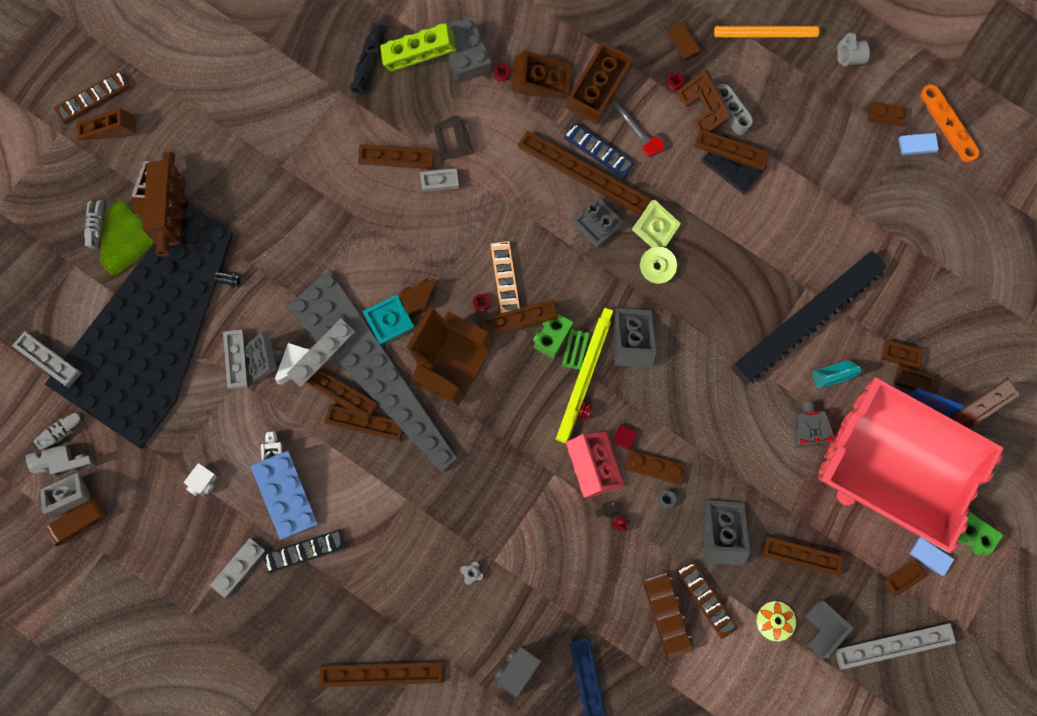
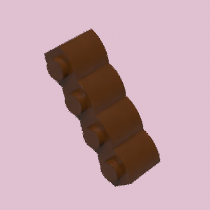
[642,573,694,659]

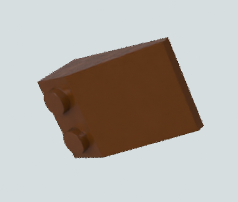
[512,50,572,99]

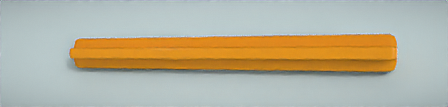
[714,26,819,37]

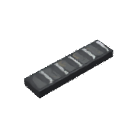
[263,529,346,574]

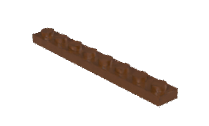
[518,130,652,216]

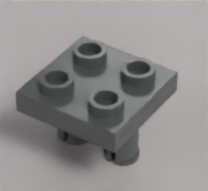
[571,197,624,248]

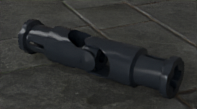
[349,23,386,95]

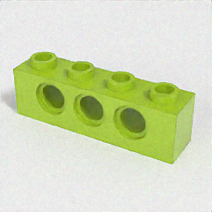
[380,24,457,72]

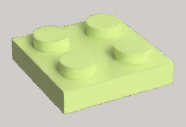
[632,200,681,248]

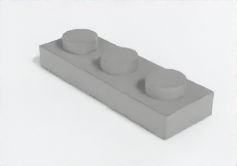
[223,330,248,389]
[210,538,266,599]

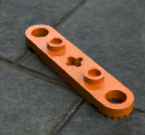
[920,85,979,163]

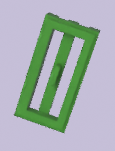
[562,329,589,370]

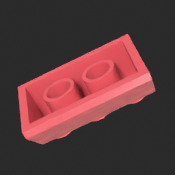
[566,432,625,498]

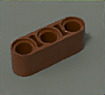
[45,498,107,547]

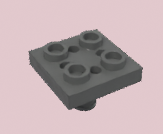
[245,332,284,382]

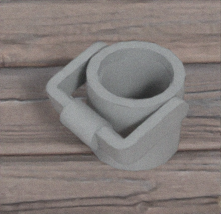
[837,33,870,66]

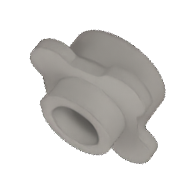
[460,562,483,585]

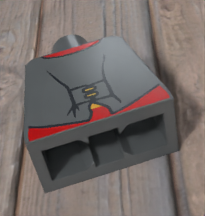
[794,402,835,448]

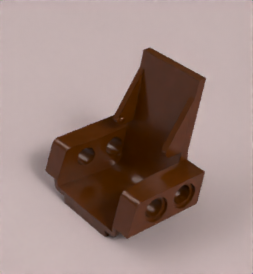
[406,306,494,406]

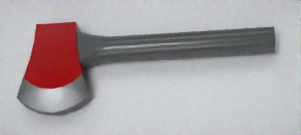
[611,99,670,158]

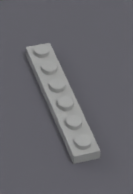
[835,623,956,670]

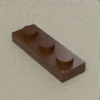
[624,450,686,485]

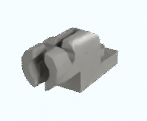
[26,446,95,477]

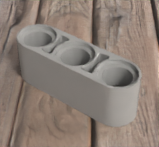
[717,84,753,135]

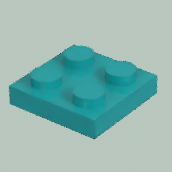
[363,295,414,346]

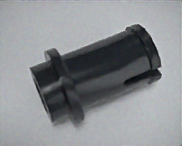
[214,271,241,288]

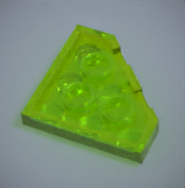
[99,200,154,278]

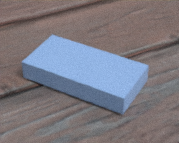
[899,133,939,155]
[909,537,954,576]

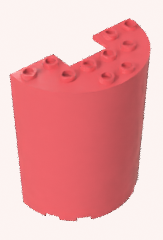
[818,377,1003,553]

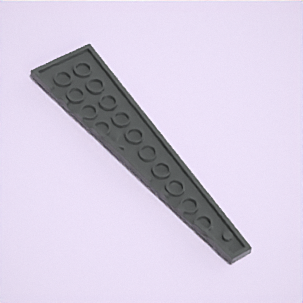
[286,270,457,473]

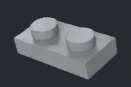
[420,168,459,192]

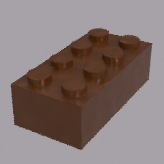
[566,41,634,125]

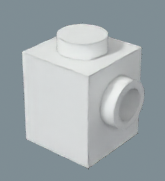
[184,463,218,496]

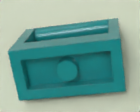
[812,360,861,390]

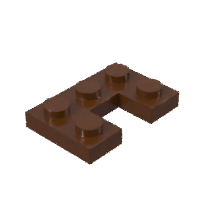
[677,70,733,132]

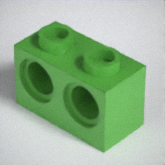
[533,314,573,359]
[957,512,1003,556]

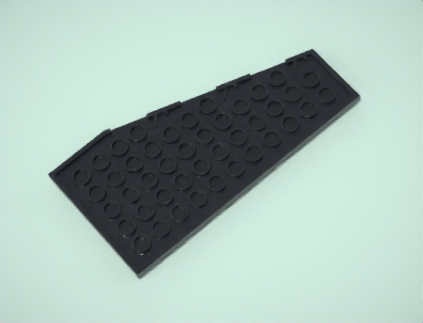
[44,202,233,449]

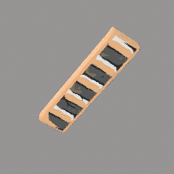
[490,241,520,313]

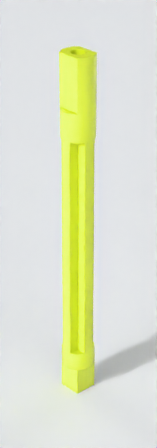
[556,308,613,444]

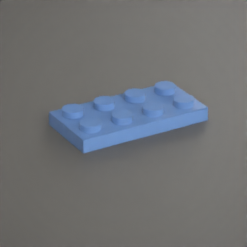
[250,450,318,540]

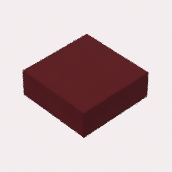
[611,424,637,451]

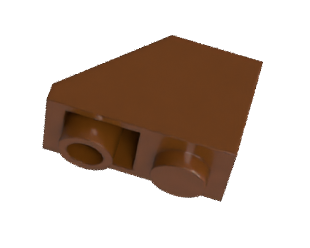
[399,279,435,318]

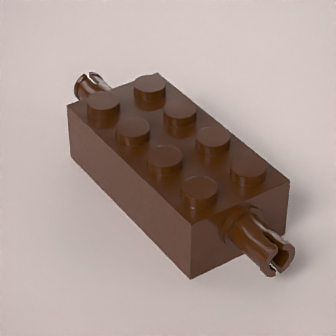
[142,151,186,256]

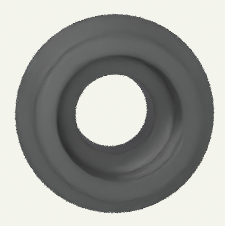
[657,490,677,510]

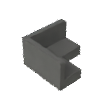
[804,600,853,659]

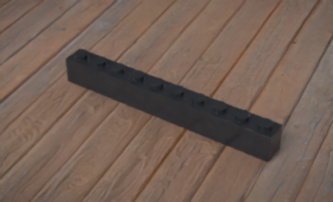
[731,250,887,385]

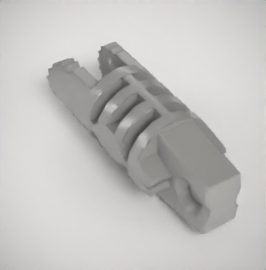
[84,200,105,249]
[34,413,82,450]

